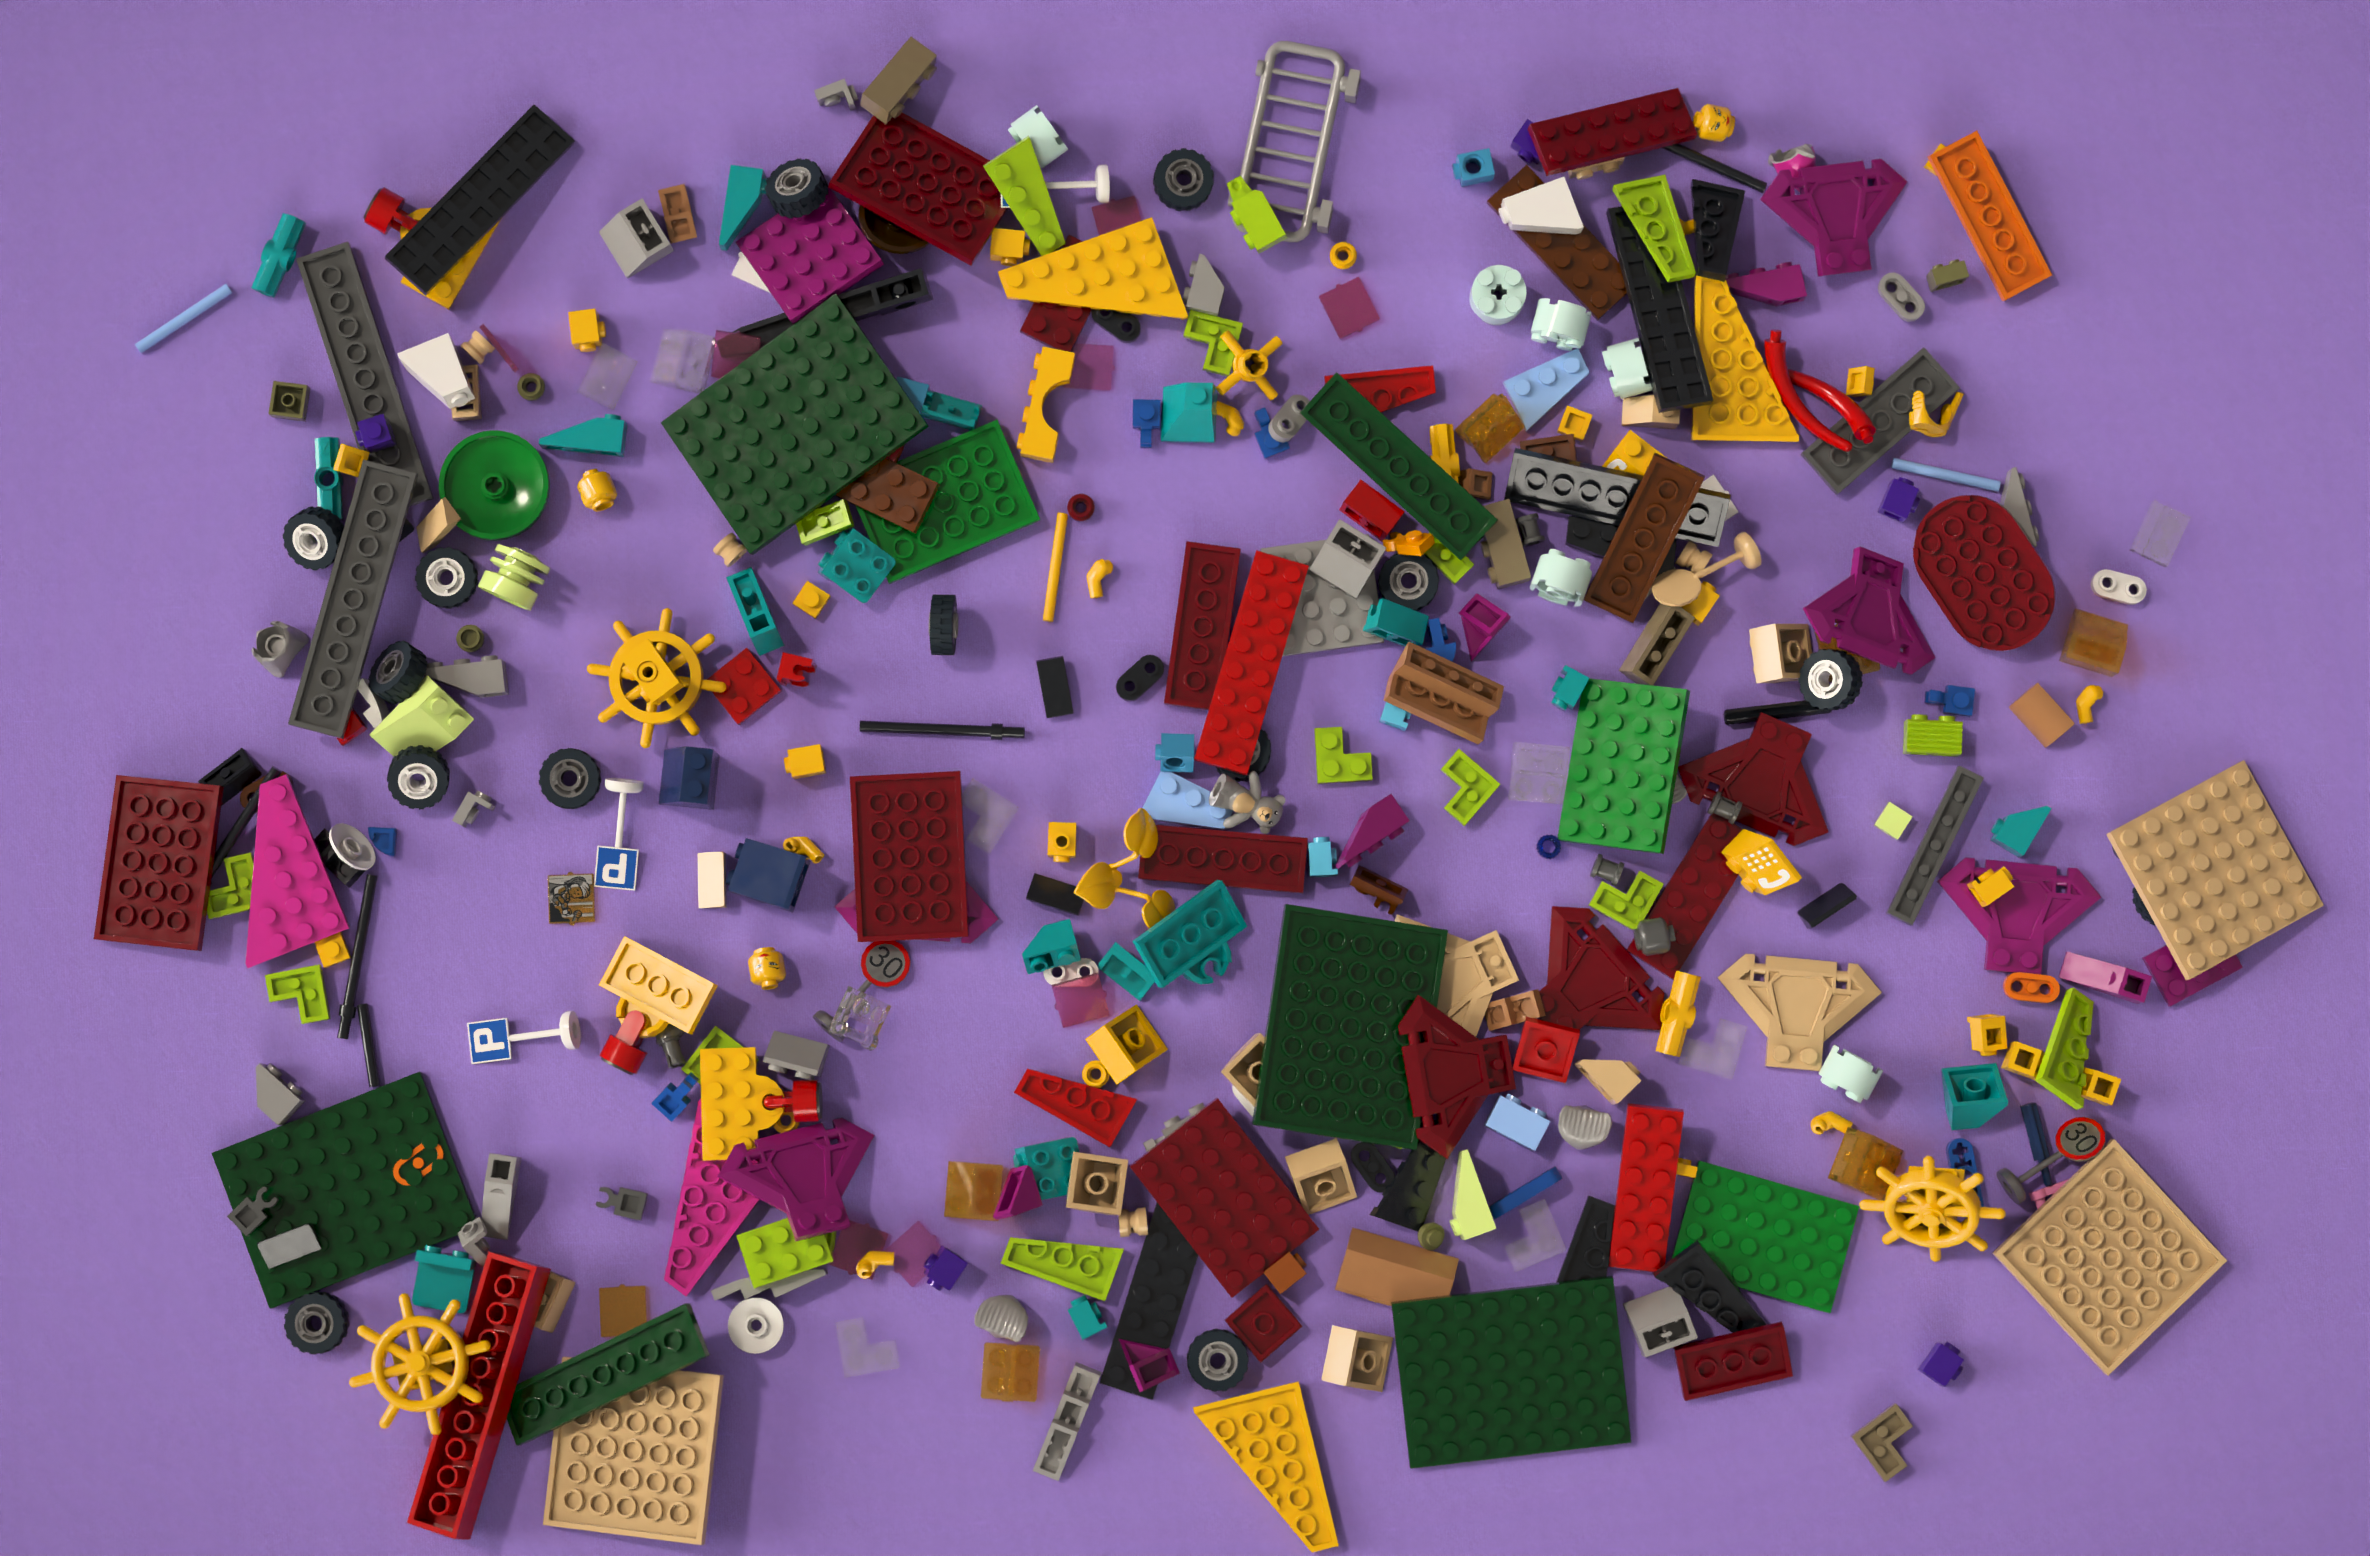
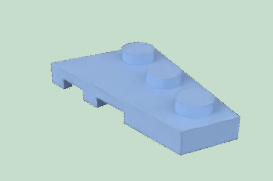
[1503,348,1589,432]
[1143,771,1233,830]

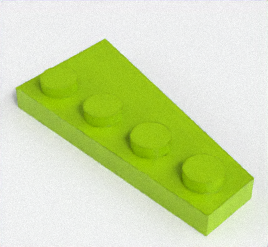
[983,136,1065,256]
[1612,175,1696,283]
[2035,987,2094,1110]
[1000,1237,1124,1301]

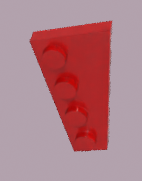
[1324,365,1436,412]
[1014,1069,1137,1147]

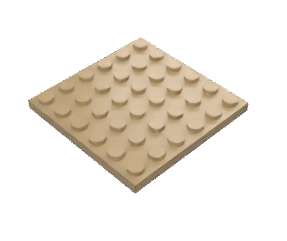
[2106,760,2324,981]
[1993,1139,2227,1375]
[543,1357,724,1545]

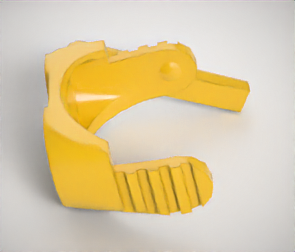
[1909,391,1964,437]

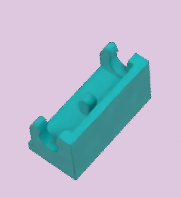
[921,390,982,431]
[1363,598,1429,646]
[1097,942,1155,1001]

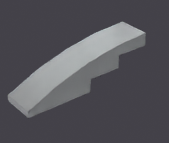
[711,1269,828,1301]
[1033,1362,1102,1481]

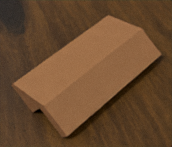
[1383,642,1504,744]
[1335,1227,1459,1306]

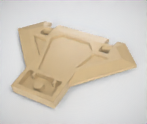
[1395,914,1519,1037]
[1717,954,1882,1071]

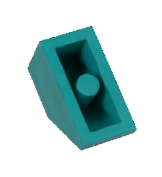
[1990,806,2052,857]

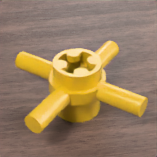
[1216,330,1283,401]

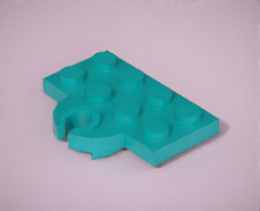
[1132,880,1247,988]

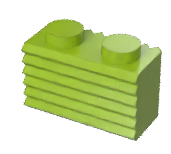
[1903,714,1963,757]

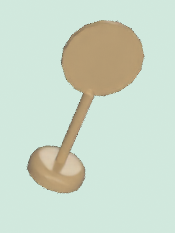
[1652,532,1762,607]

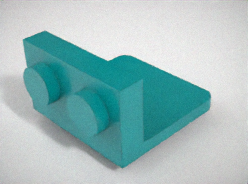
[817,528,895,603]
[1013,1137,1079,1200]
[412,1245,476,1313]

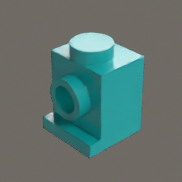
[1551,665,1589,710]
[1068,1295,1108,1340]

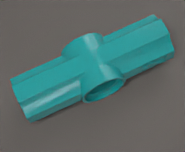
[251,213,306,298]
[314,437,344,520]

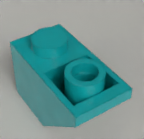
[1022,919,1081,974]

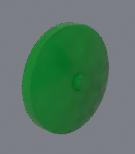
[439,430,550,541]

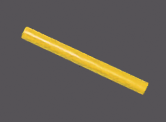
[1043,512,1068,622]

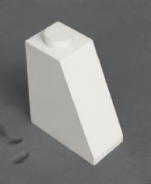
[1499,177,1584,235]
[397,333,475,409]

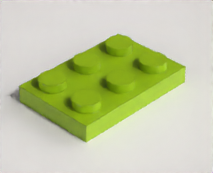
[736,1218,834,1288]

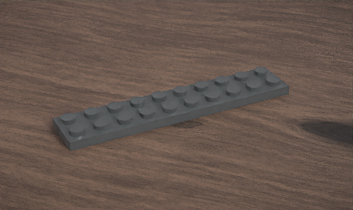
[296,242,434,507]
[288,460,418,739]

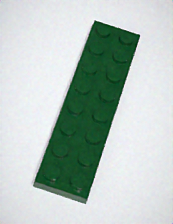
[1300,372,1498,561]
[506,1303,710,1446]

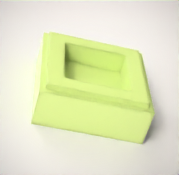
[1874,802,1913,840]

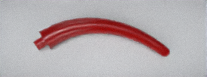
[1764,330,1853,452]
[1765,364,1876,444]

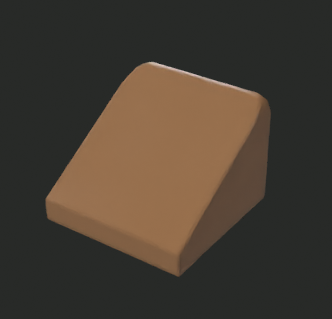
[1458,469,1492,500]

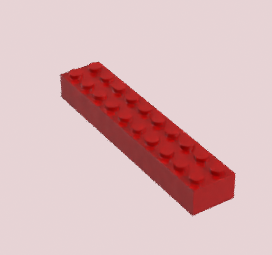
[407,1251,551,1540]

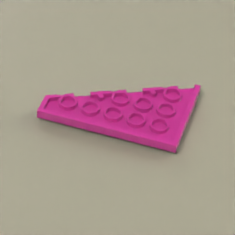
[246,774,350,968]
[664,1098,760,1296]

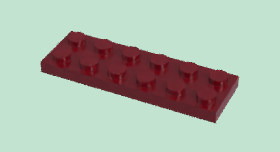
[1528,88,1698,176]
[1164,541,1241,710]
[1626,813,1743,980]
[1138,825,1308,894]

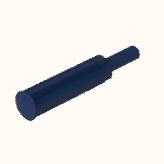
[2020,1102,2053,1187]

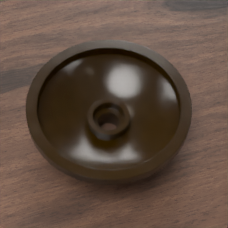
[859,205,930,254]

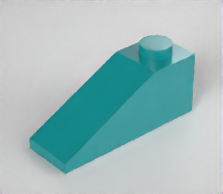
[719,165,767,251]
[539,414,628,457]
[726,567,785,656]

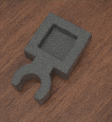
[227,1187,279,1236]
[596,1187,648,1221]

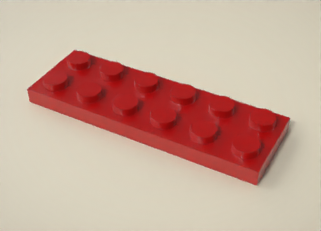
[1608,1103,1684,1272]

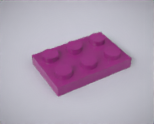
[2142,945,2243,1006]

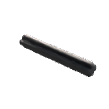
[1723,700,1832,725]

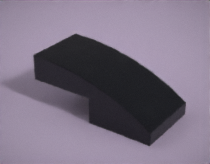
[1036,656,1074,718]
[314,828,366,888]

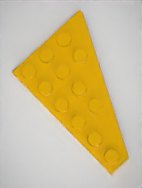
[998,217,1188,320]
[1691,275,1799,442]
[1193,1381,1339,1552]

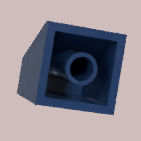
[659,746,720,810]
[726,838,811,913]

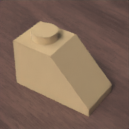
[1621,395,1680,429]

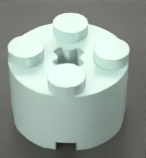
[1008,105,1069,168]
[1470,265,1526,325]
[1531,298,1592,351]
[1602,338,1653,399]
[1530,549,1592,607]
[1818,1044,1883,1103]

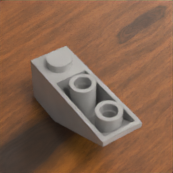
[2000,467,2039,547]
[424,655,509,698]
[481,1153,521,1240]

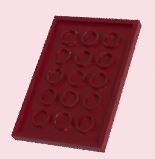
[828,112,1008,266]
[850,771,969,942]
[94,775,224,951]
[1130,1098,1319,1298]

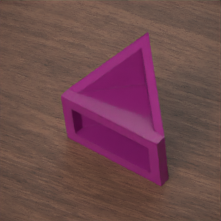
[1459,593,1511,662]
[993,1165,1043,1220]
[1119,1339,1180,1392]

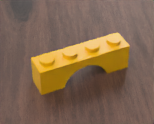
[1017,347,1075,463]
[2001,1041,2121,1106]

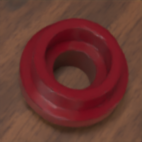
[1067,494,1095,521]

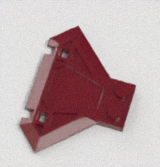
[1678,712,1829,846]
[1539,906,1664,1030]
[1398,995,1516,1159]

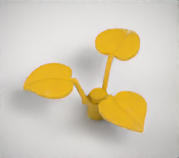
[1074,808,1175,929]

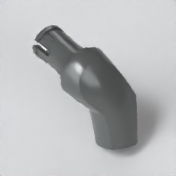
[656,1023,686,1069]

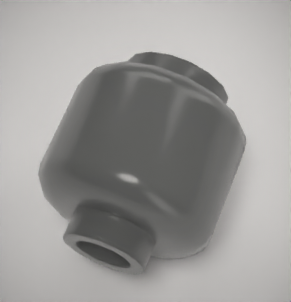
[1633,917,1675,956]

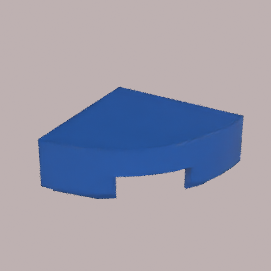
[368,827,397,856]

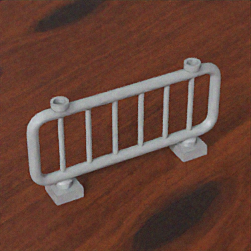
[1228,41,1361,242]

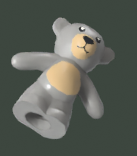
[1209,771,1286,834]

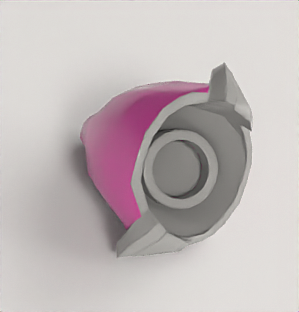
[1768,144,1816,192]

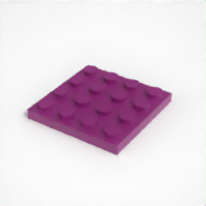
[736,187,884,324]

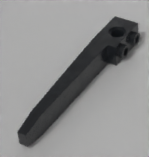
[717,268,933,358]

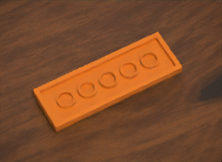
[1927,131,2052,301]

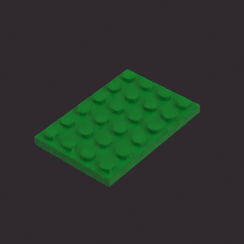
[856,420,1040,584]
[1557,678,1690,854]
[1671,1160,1859,1313]

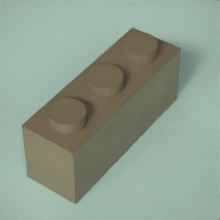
[860,37,937,124]
[1480,499,1531,589]
[1618,603,1695,685]

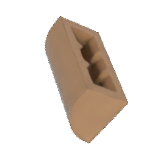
[2008,683,2075,748]

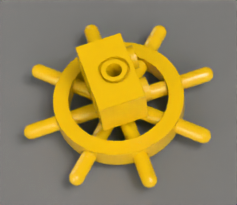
[587,608,726,748]
[1859,1156,2006,1262]
[349,1293,491,1435]

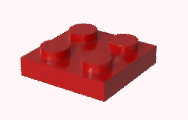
[706,648,781,725]
[1512,1016,1580,1083]

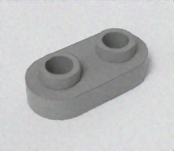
[1878,273,1925,322]
[1268,395,1310,443]

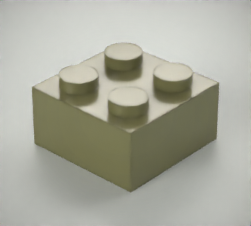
[1926,259,1969,292]
[268,381,310,422]

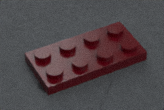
[1020,235,1092,352]
[1673,1322,1793,1401]

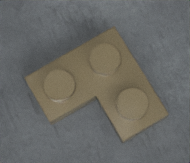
[1850,1403,1913,1482]

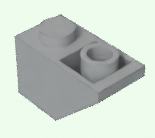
[1182,254,1224,317]
[256,1063,306,1125]

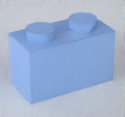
[1484,1093,1550,1151]

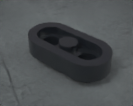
[1092,309,1141,343]
[1116,655,1164,701]
[1351,1142,1395,1192]

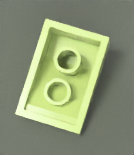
[369,675,474,757]
[1449,1149,1497,1240]

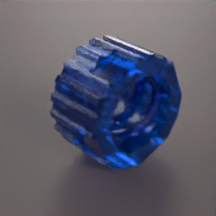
[1536,834,1561,859]

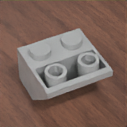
[599,198,674,279]
[1310,519,1386,598]
[763,1031,830,1080]
[1623,1286,1698,1357]

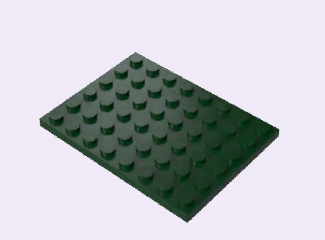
[660,294,929,555]
[1252,904,1448,1150]
[212,1072,476,1309]
[1391,1276,1631,1469]

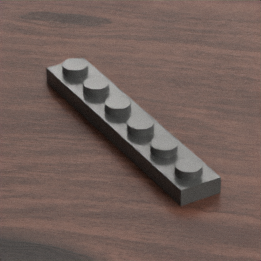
[1886,765,1984,926]

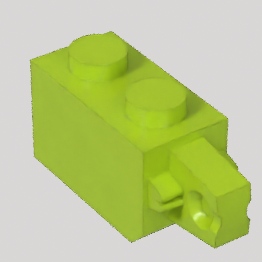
[1227,176,1287,254]

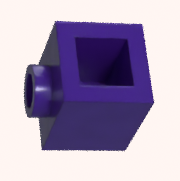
[1510,119,1540,164]
[355,414,397,453]
[1877,477,1920,523]
[923,1245,968,1291]
[1918,1342,1964,1387]

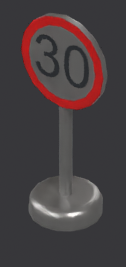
[813,941,910,1042]
[1996,1117,2106,1204]

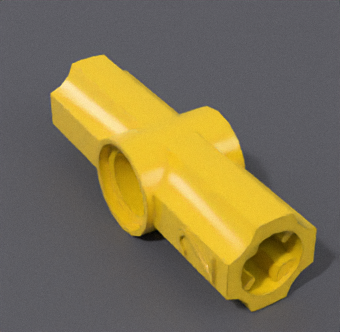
[1429,423,1460,483]
[1655,971,1701,1057]

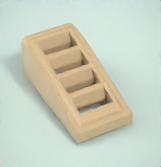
[451,365,482,421]

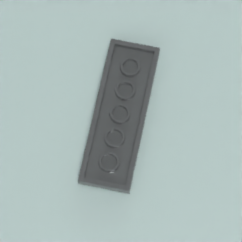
[1800,347,1960,495]

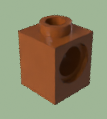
[1263,1252,1307,1294]

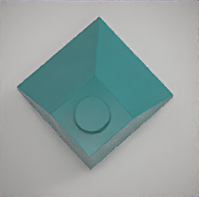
[1161,382,1218,443]
[1941,1063,2008,1130]

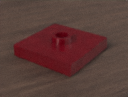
[1225,1284,1302,1363]

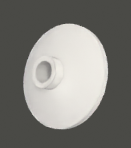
[329,823,376,870]
[728,1297,784,1354]

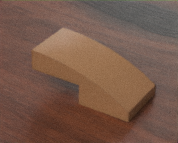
[658,184,697,243]
[1485,989,1546,1031]

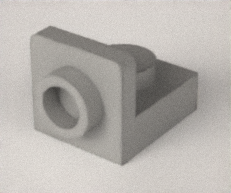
[814,79,858,111]
[452,790,495,827]
[457,1217,490,1268]

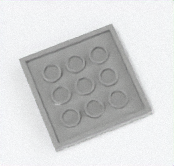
[1260,534,1384,657]

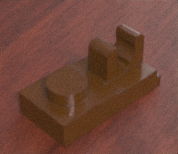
[1520,434,1577,461]
[1350,865,1408,915]

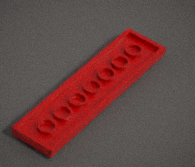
[1194,550,1309,776]

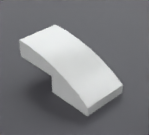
[357,678,390,729]

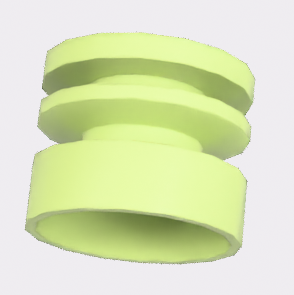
[478,544,550,611]

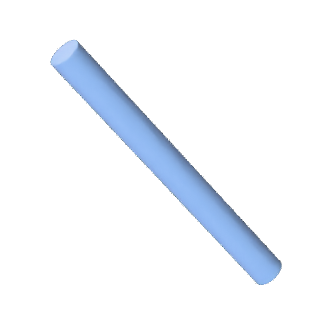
[135,284,232,353]
[1891,458,2001,492]

